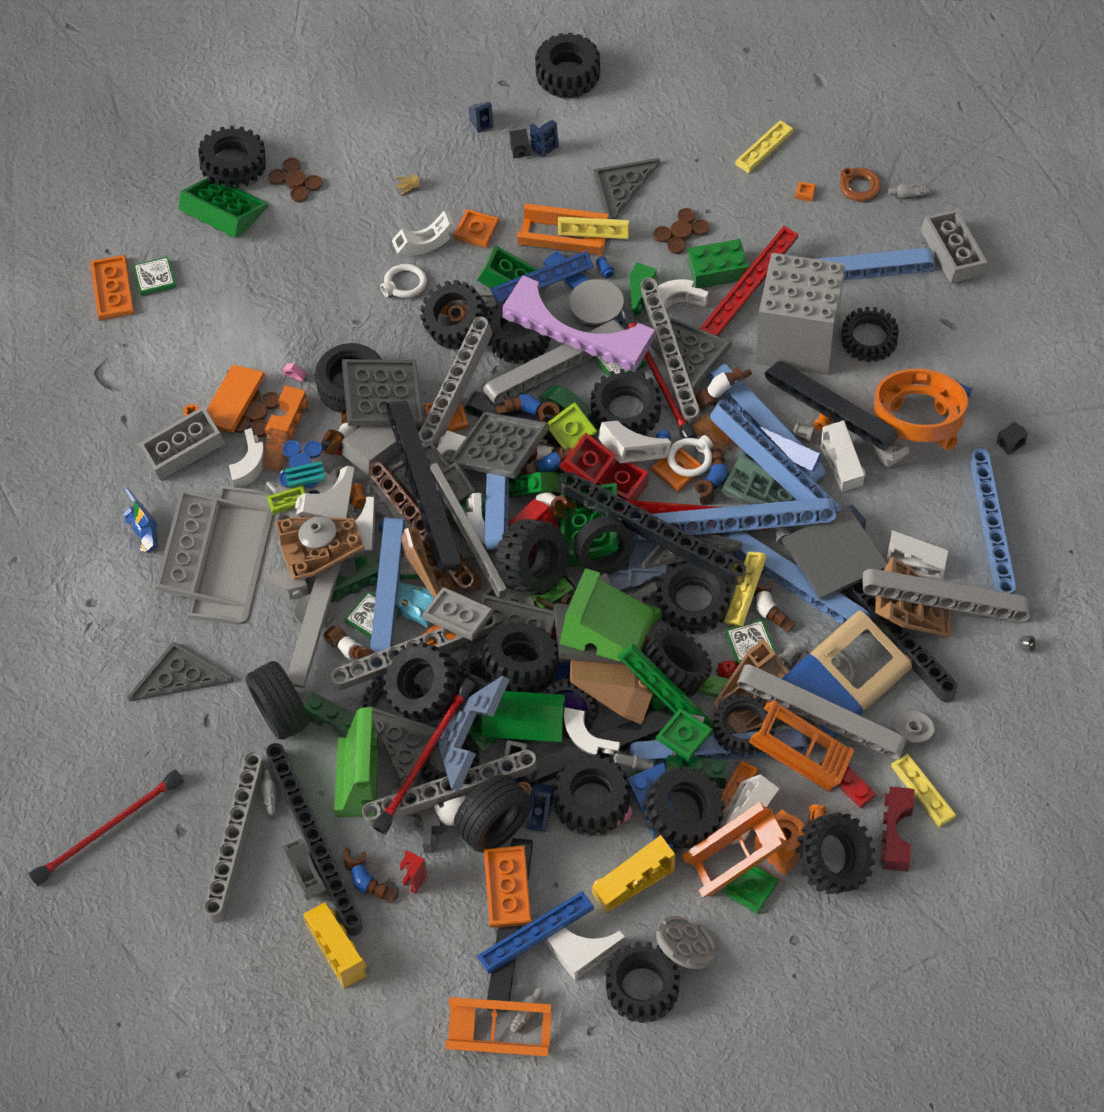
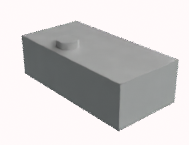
[921,209,988,284]
[139,406,226,481]
[342,426,422,475]

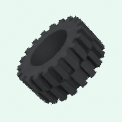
[420,280,489,350]
[486,298,551,364]
[641,627,713,698]
[606,942,680,1023]

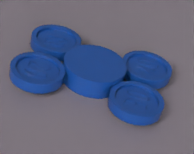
[279,440,322,488]

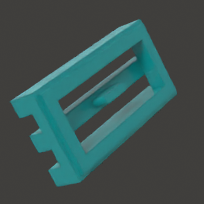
[284,461,326,488]

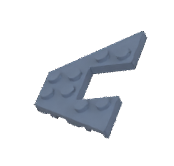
[607,534,668,592]
[438,676,510,792]

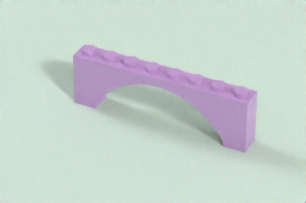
[503,276,655,372]

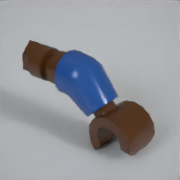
[495,394,559,422]
[520,447,572,476]
[694,449,728,505]
[343,848,398,903]

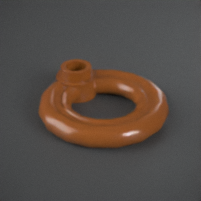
[839,167,881,202]

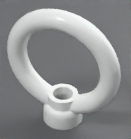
[380,264,427,298]
[667,435,713,477]

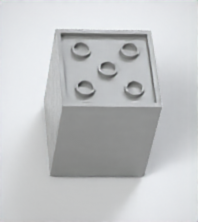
[756,253,845,375]

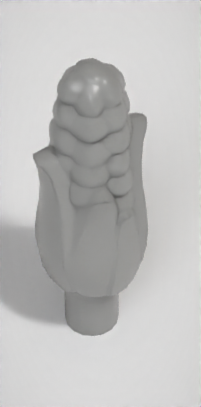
[888,184,931,198]
[261,770,279,816]
[510,988,544,1033]

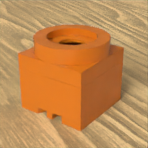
[754,809,804,876]

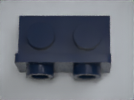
[530,119,559,157]

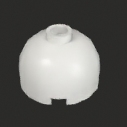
[434,795,466,826]

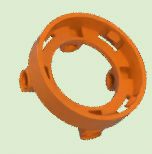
[873,369,968,451]

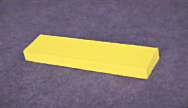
[735,120,794,173]
[558,217,629,239]
[724,552,767,626]
[891,754,956,828]

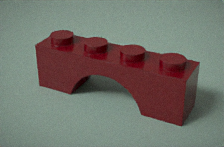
[880,786,915,872]

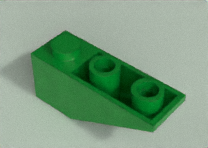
[630,262,658,317]
[509,472,558,498]

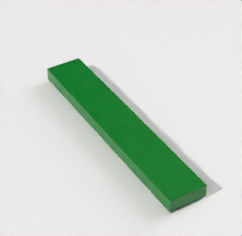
[618,644,713,729]

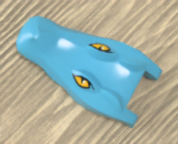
[396,581,434,627]

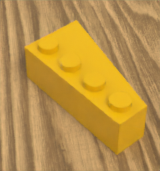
[592,835,675,913]
[303,902,367,989]

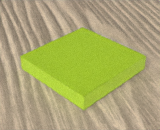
[548,402,597,449]

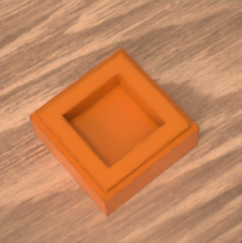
[795,181,816,202]

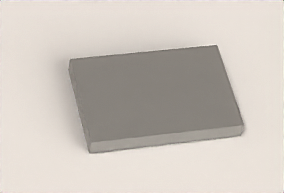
[422,587,493,641]

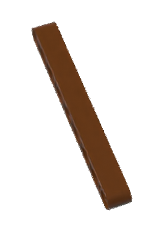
[369,462,481,591]

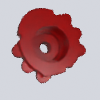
[716,660,738,679]

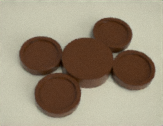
[268,158,323,202]
[653,208,709,254]
[234,390,280,437]

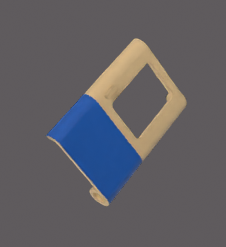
[781,611,912,739]

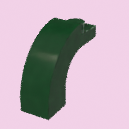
[538,385,599,429]

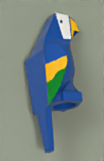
[122,488,158,553]

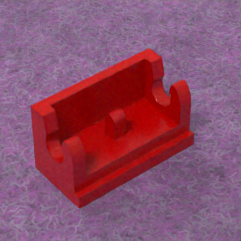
[400,850,427,894]

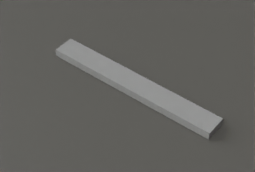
[430,463,507,598]
[287,561,342,688]

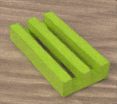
[266,486,305,515]

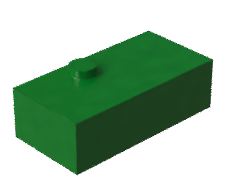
[482,691,565,742]

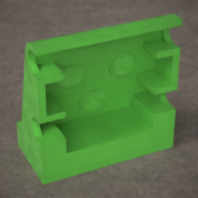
[559,568,655,661]
[334,707,379,817]

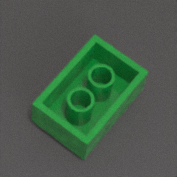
[688,239,749,288]

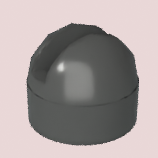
[1019,636,1036,652]

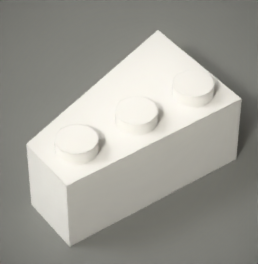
[821,421,866,492]
[886,530,948,580]
[715,774,779,845]

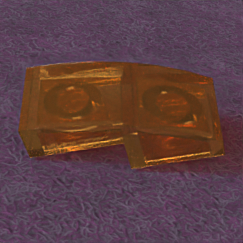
[692,413,732,450]
[262,428,289,471]

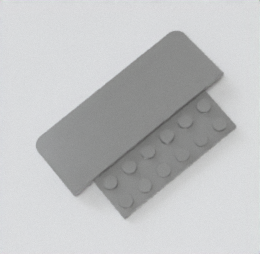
[155,486,276,624]

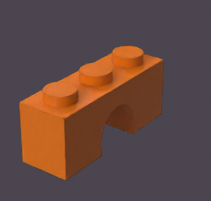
[265,385,309,444]

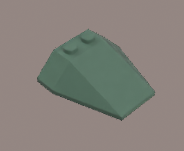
[721,450,796,514]

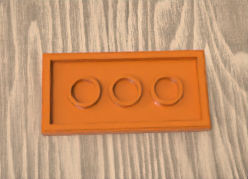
[90,255,135,321]
[206,365,265,433]
[484,845,531,928]

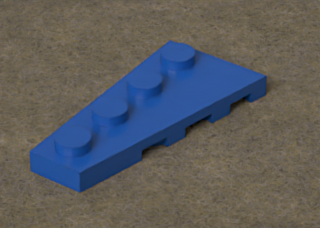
[627,762,675,849]

